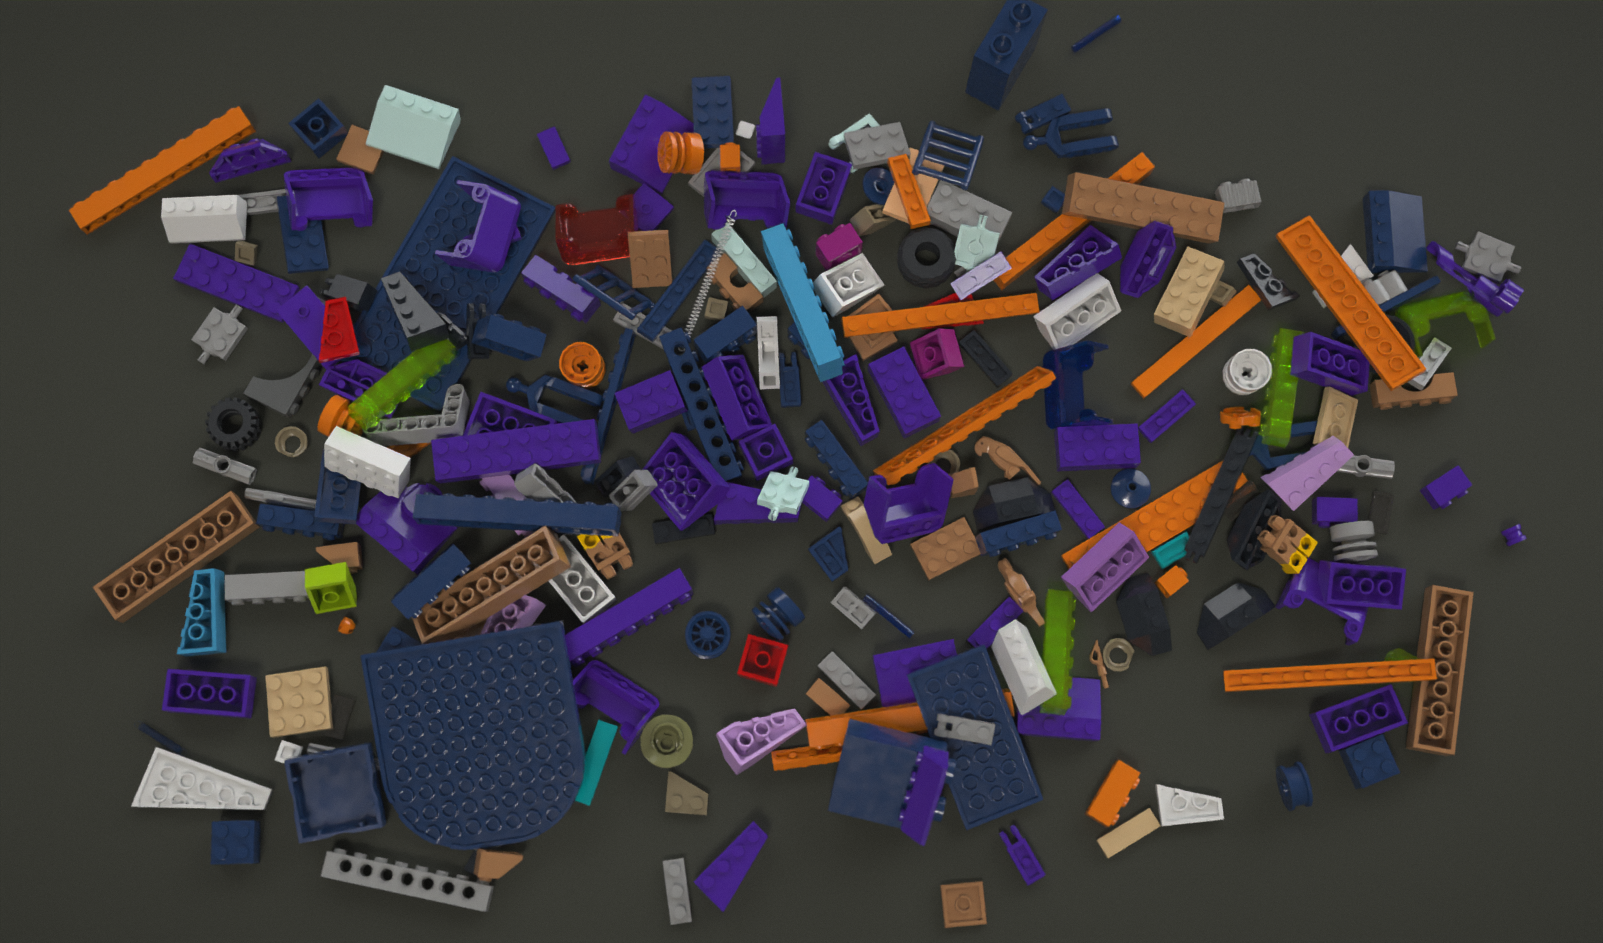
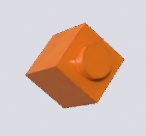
[720,142,741,172]
[1154,565,1189,598]

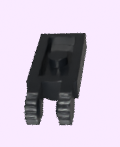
[466,303,489,360]

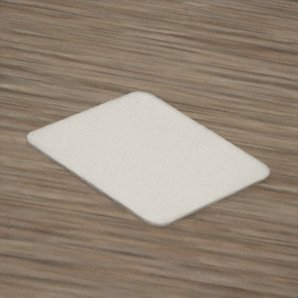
[736,121,755,139]

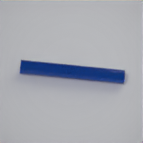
[1071,15,1121,53]
[863,594,915,638]

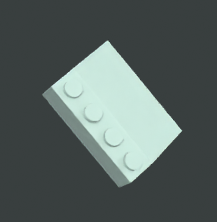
[366,85,461,169]

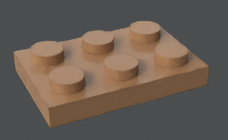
[628,230,672,288]
[910,517,981,581]

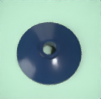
[862,168,894,205]
[1111,469,1151,509]

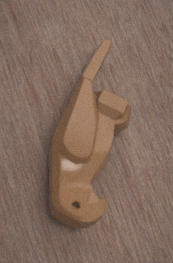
[974,436,1041,485]
[998,558,1045,627]

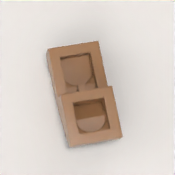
[806,678,850,715]

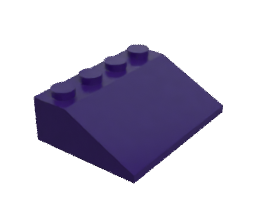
[756,78,785,164]
[609,95,694,194]
[463,392,559,436]
[642,432,731,531]
[356,486,457,575]
[872,639,957,708]
[1015,675,1101,741]

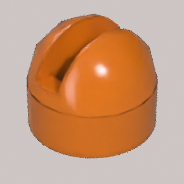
[338,617,356,635]

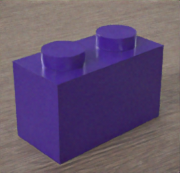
[1420,465,1472,510]
[802,476,842,522]
[1312,497,1358,528]

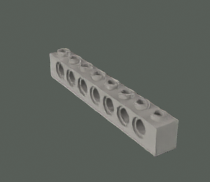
[321,848,494,912]

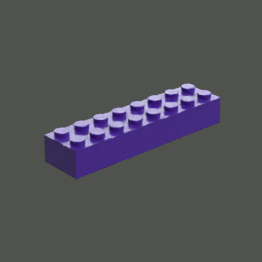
[431,419,601,483]
[565,568,694,668]

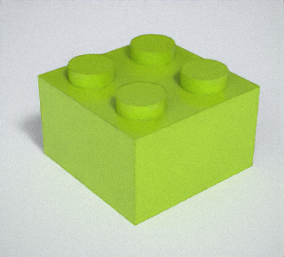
[305,562,357,614]

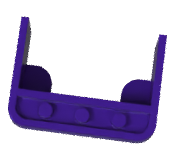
[435,180,521,272]
[573,660,660,755]

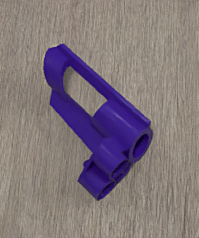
[1426,241,1524,317]

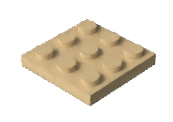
[266,666,333,738]

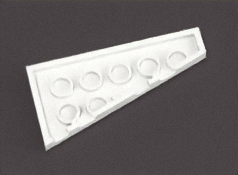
[131,747,273,810]

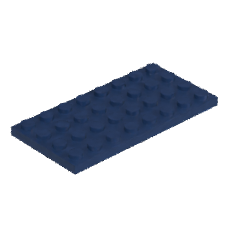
[906,644,1043,830]

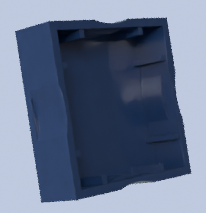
[284,742,387,843]

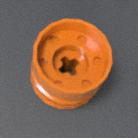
[657,131,704,174]
[559,342,606,389]
[317,394,370,437]

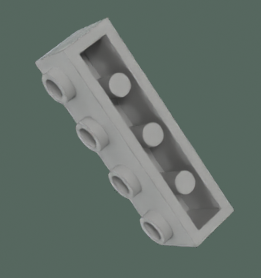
[225,571,309,605]

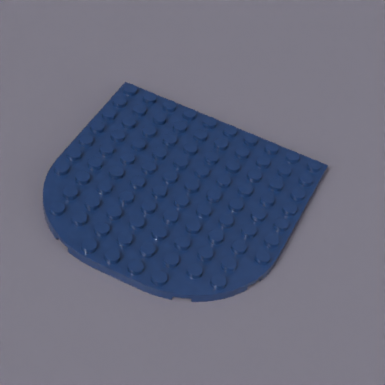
[360,621,585,850]

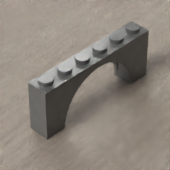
[243,297,326,419]

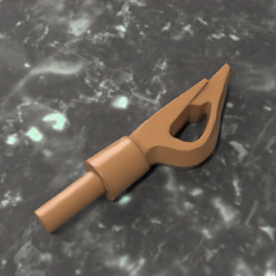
[1089,640,1109,689]

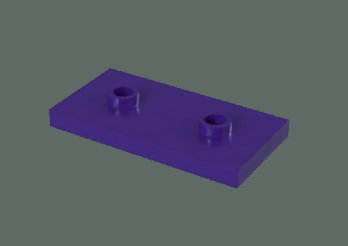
[276,285,358,370]

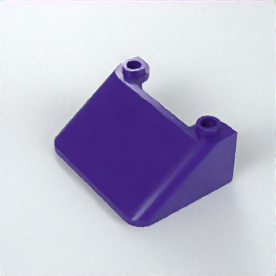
[284,168,373,231]
[1275,558,1369,646]

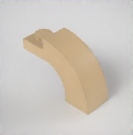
[841,497,892,564]

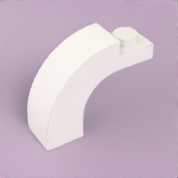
[757,316,780,389]

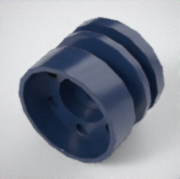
[751,586,805,642]

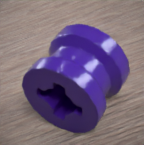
[1501,524,1527,547]

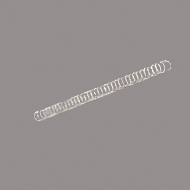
[678,210,736,351]

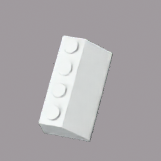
[161,195,247,243]
[1033,273,1121,355]
[991,619,1057,715]

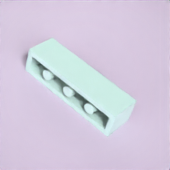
[711,224,777,298]

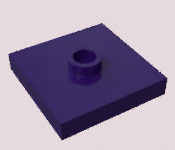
[619,183,674,231]

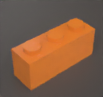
[1085,760,1140,827]

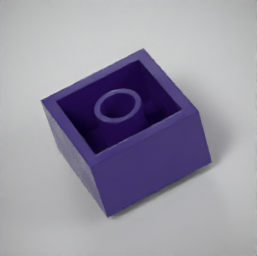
[739,424,793,481]

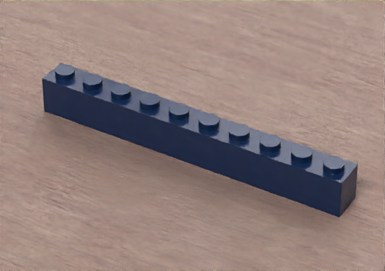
[413,492,622,537]

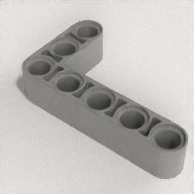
[362,384,470,446]

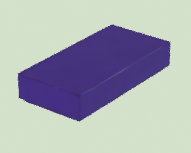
[537,126,570,170]

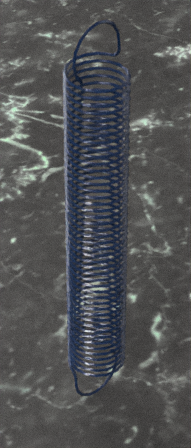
[134,721,187,756]

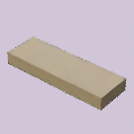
[1096,808,1161,858]

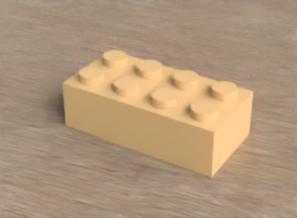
[1154,247,1224,337]

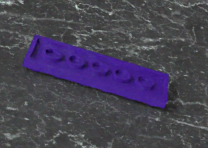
[173,244,299,323]

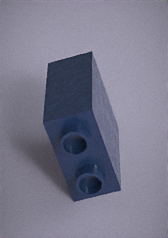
[965,0,1048,111]
[828,719,956,828]

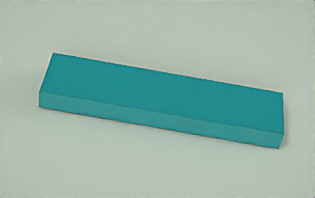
[575,720,618,806]

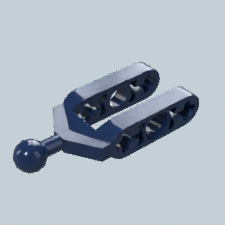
[1023,109,1119,158]
[506,375,603,423]
[1250,421,1317,470]

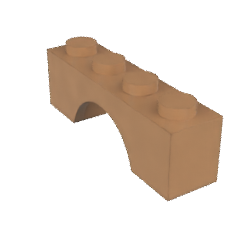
[1369,372,1458,410]

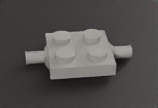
[1455,231,1521,283]
[191,304,248,365]

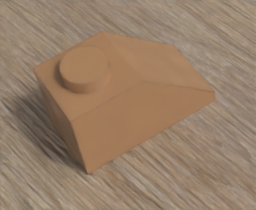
[949,467,979,498]
[316,542,363,574]
[474,848,523,882]

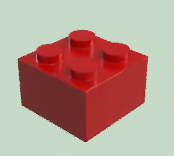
[737,634,788,687]

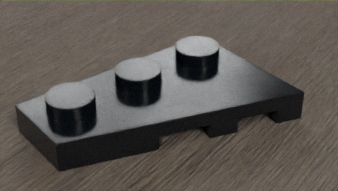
[1237,254,1300,310]

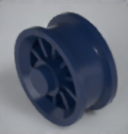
[685,611,730,659]
[1276,762,1313,811]

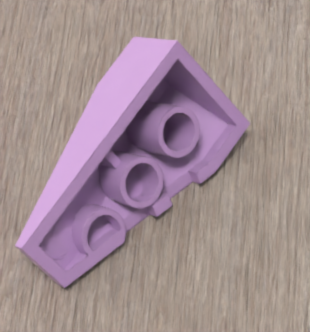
[716,708,806,775]

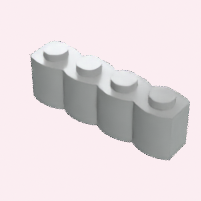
[514,464,578,535]

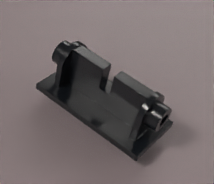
[437,311,468,352]

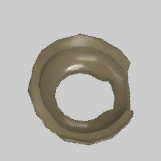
[274,426,308,458]
[927,450,960,475]
[1103,638,1134,672]

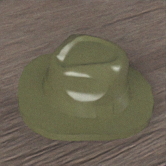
[641,715,693,768]

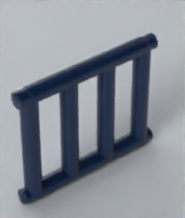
[912,121,984,190]
[573,264,655,321]

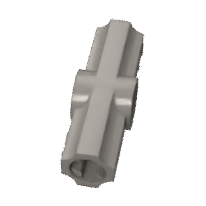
[193,447,257,485]
[1336,455,1395,479]

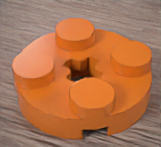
[1220,407,1261,429]

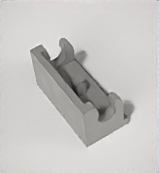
[831,587,876,629]

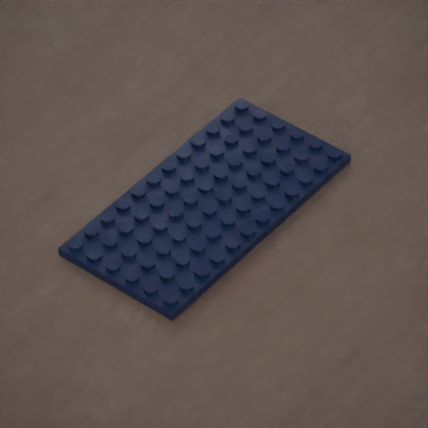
[340,156,556,413]

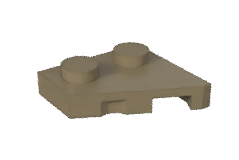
[665,772,709,815]

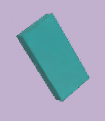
[1151,531,1190,569]

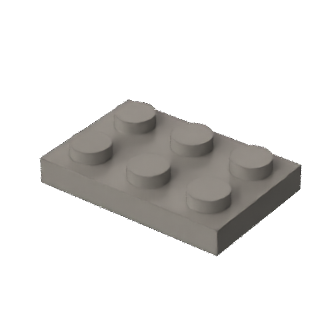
[844,122,910,170]
[688,148,755,197]

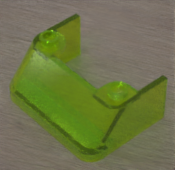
[1395,292,1496,358]

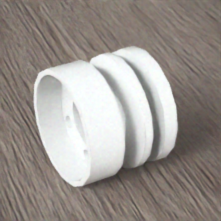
[1222,349,1272,395]

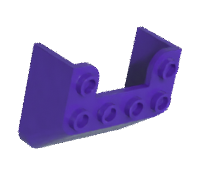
[704,170,790,230]
[864,463,954,544]

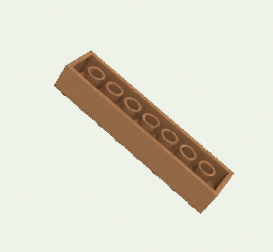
[1062,172,1225,243]
[93,491,260,623]
[413,526,571,644]
[1406,585,1473,756]

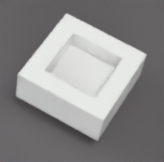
[275,740,303,763]

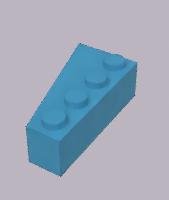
[177,569,226,656]

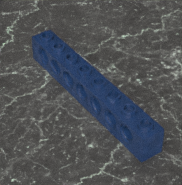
[659,328,744,483]

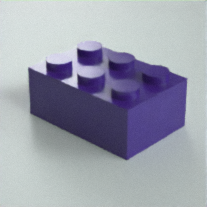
[796,152,852,225]
[614,370,688,434]

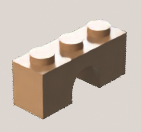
[706,253,763,313]

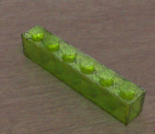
[1259,328,1304,448]
[348,339,456,431]
[1040,589,1076,715]

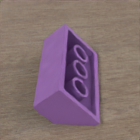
[1061,523,1149,612]

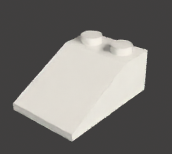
[813,253,884,317]

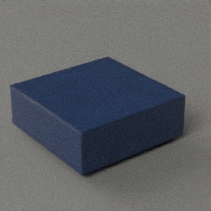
[1041,186,1065,214]

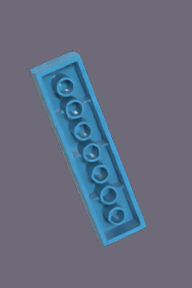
[761,224,845,382]

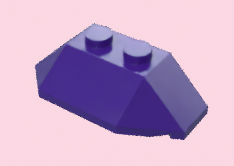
[209,139,292,183]
[1120,221,1176,298]
[319,359,400,418]

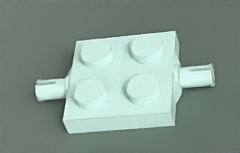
[954,215,1000,274]
[757,467,809,521]

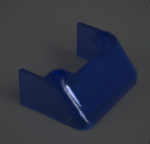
[1043,340,1113,429]

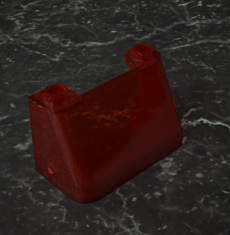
[555,194,638,265]

